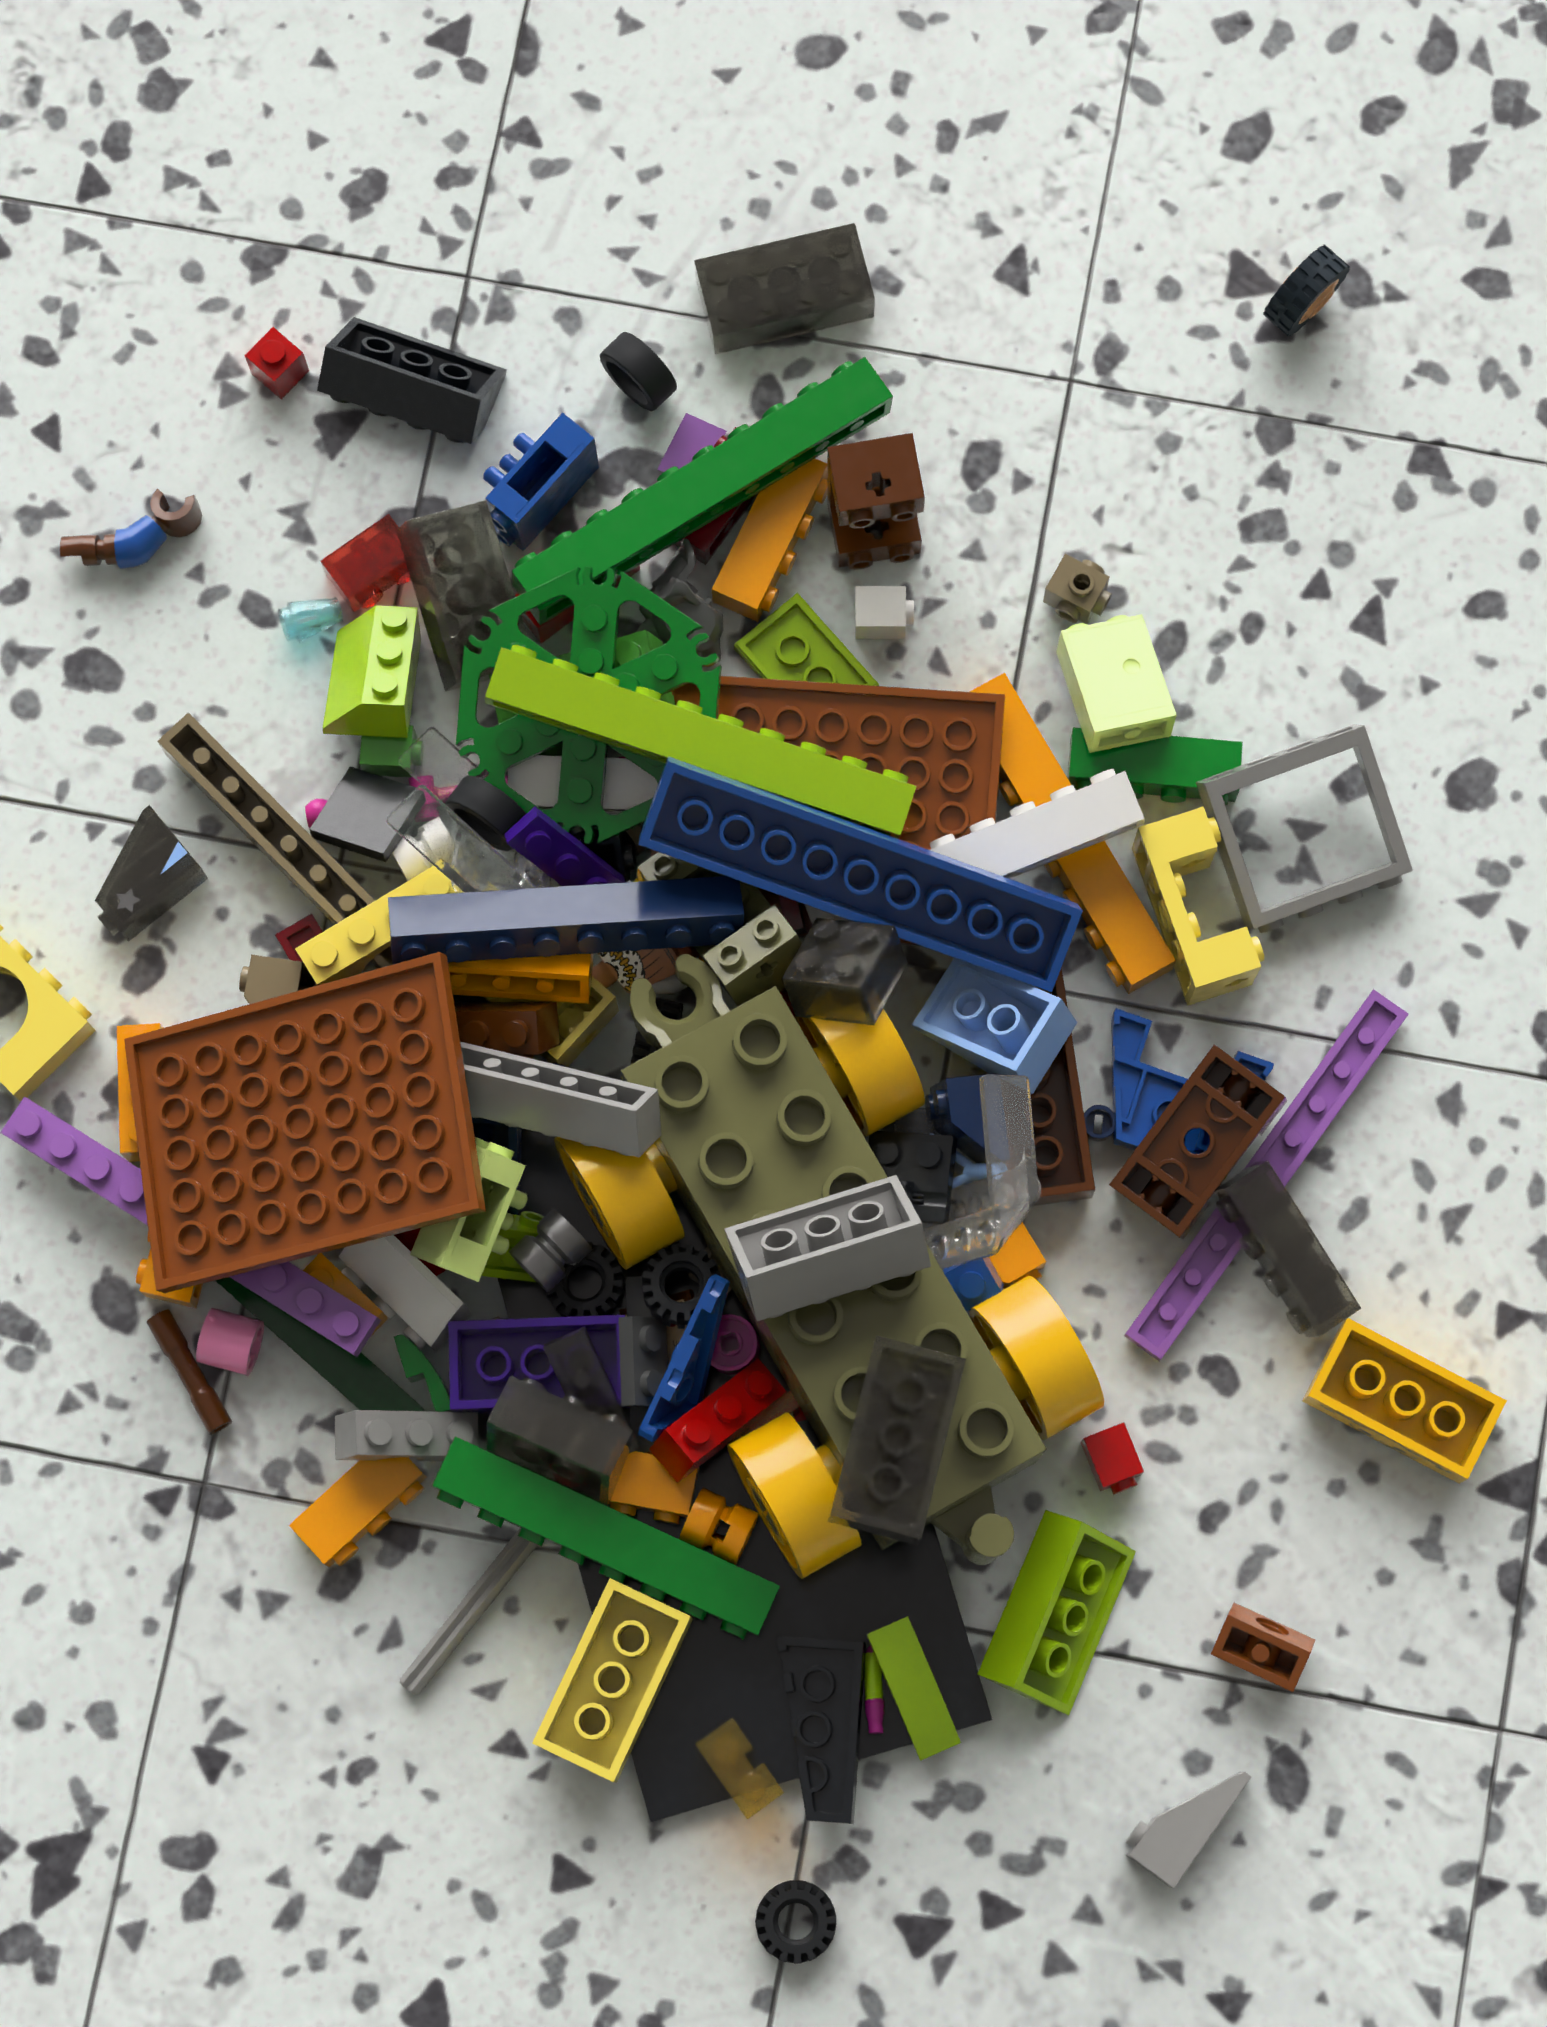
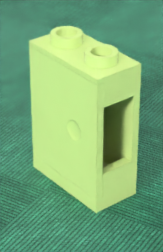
[1056,614,1177,753]
[410,1137,528,1282]

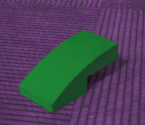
[394,1334,452,1412]

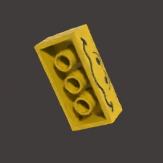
[1302,1318,1507,1484]

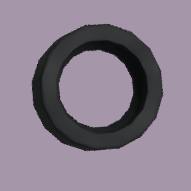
[599,332,677,412]
[445,775,526,851]

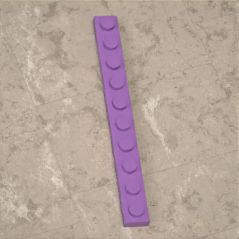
[1124,989,1408,1362]
[0,1096,381,1357]

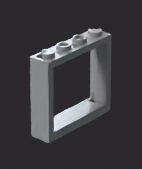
[1196,724,1413,933]

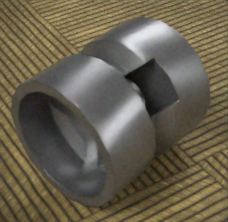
[509,1209,593,1293]

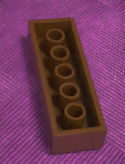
[986,967,1095,1210]

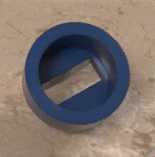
[1084,1105,1115,1141]

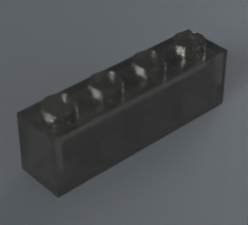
[1215,1160,1361,1337]

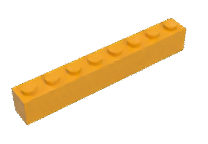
[970,673,1176,994]

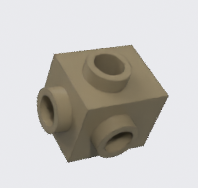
[1043,554,1112,625]

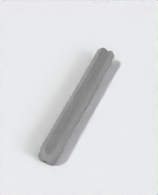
[400,1528,537,1695]

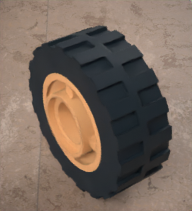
[1263,244,1350,337]

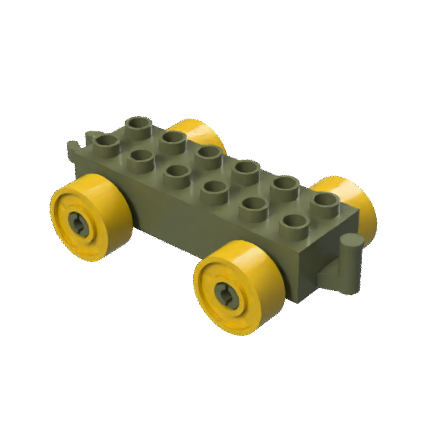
[554,954,1104,1579]

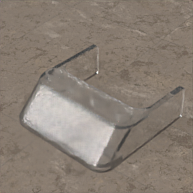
[386,727,551,893]
[894,1074,1041,1271]

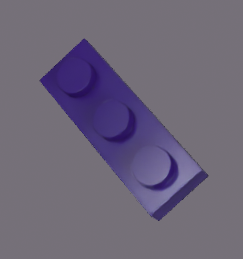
[504,806,625,886]

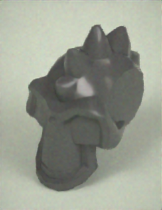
[636,539,723,663]

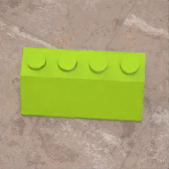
[977,1510,1136,1715]

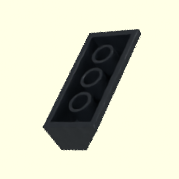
[317,317,507,444]

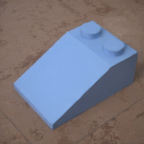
[912,958,1077,1094]

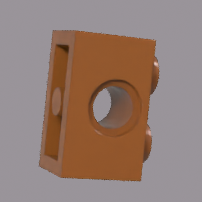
[1211,1602,1315,1692]

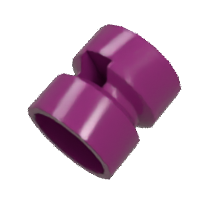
[711,1314,762,1376]

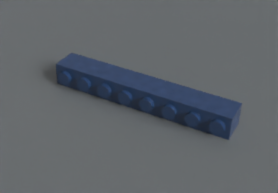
[388,876,744,965]

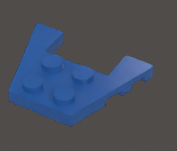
[1111,1008,1274,1154]

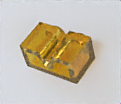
[695,1718,785,1820]

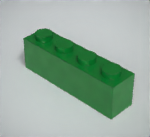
[1067,727,1243,806]

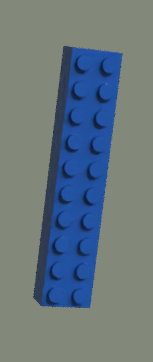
[638,756,1083,992]

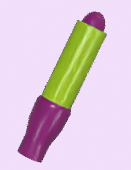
[864,1645,885,1734]

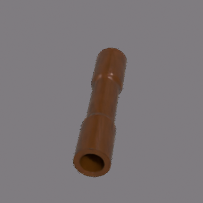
[146,1309,232,1435]

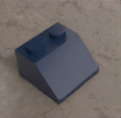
[925,1073,1008,1163]

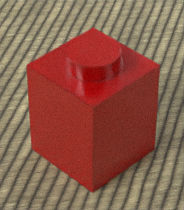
[244,327,309,400]
[1080,1422,1144,1495]

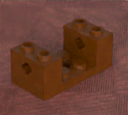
[827,433,925,570]
[1109,1044,1287,1240]

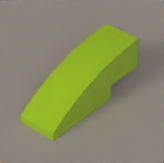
[867,1616,961,1761]

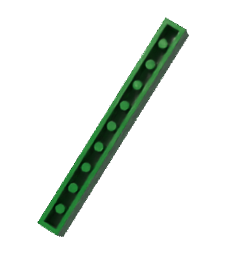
[512,357,893,625]

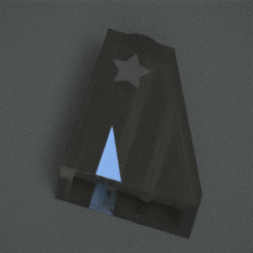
[95,805,208,942]

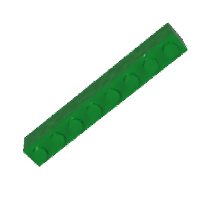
[431,1436,780,1639]

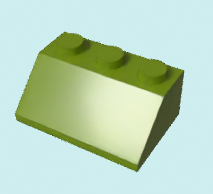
[322,606,421,738]

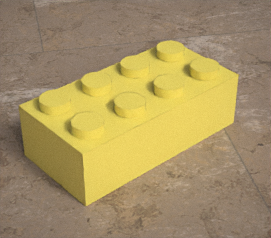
[532,1578,693,1783]

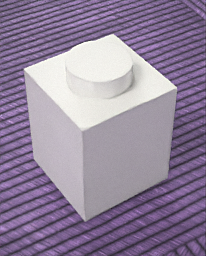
[855,586,914,639]

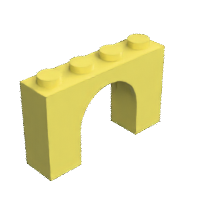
[295,859,465,985]
[0,925,96,1101]

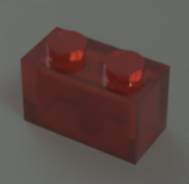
[320,514,422,612]

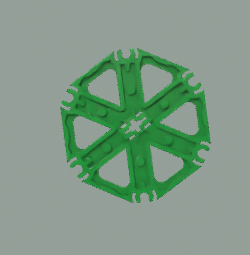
[456,567,722,845]

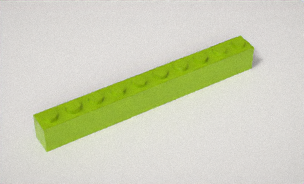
[485,645,917,839]

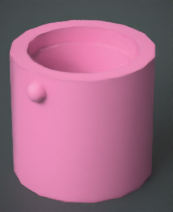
[196,1308,264,1376]

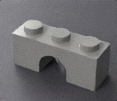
[335,1410,479,1461]

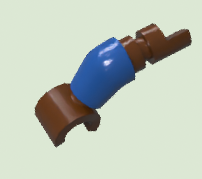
[60,489,202,569]

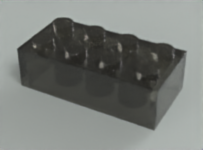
[694,223,875,354]
[396,500,528,692]
[827,1335,966,1545]

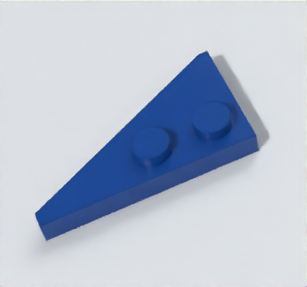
[638,1274,730,1442]

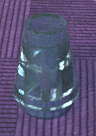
[278,597,343,643]

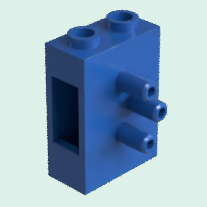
[483,412,599,551]

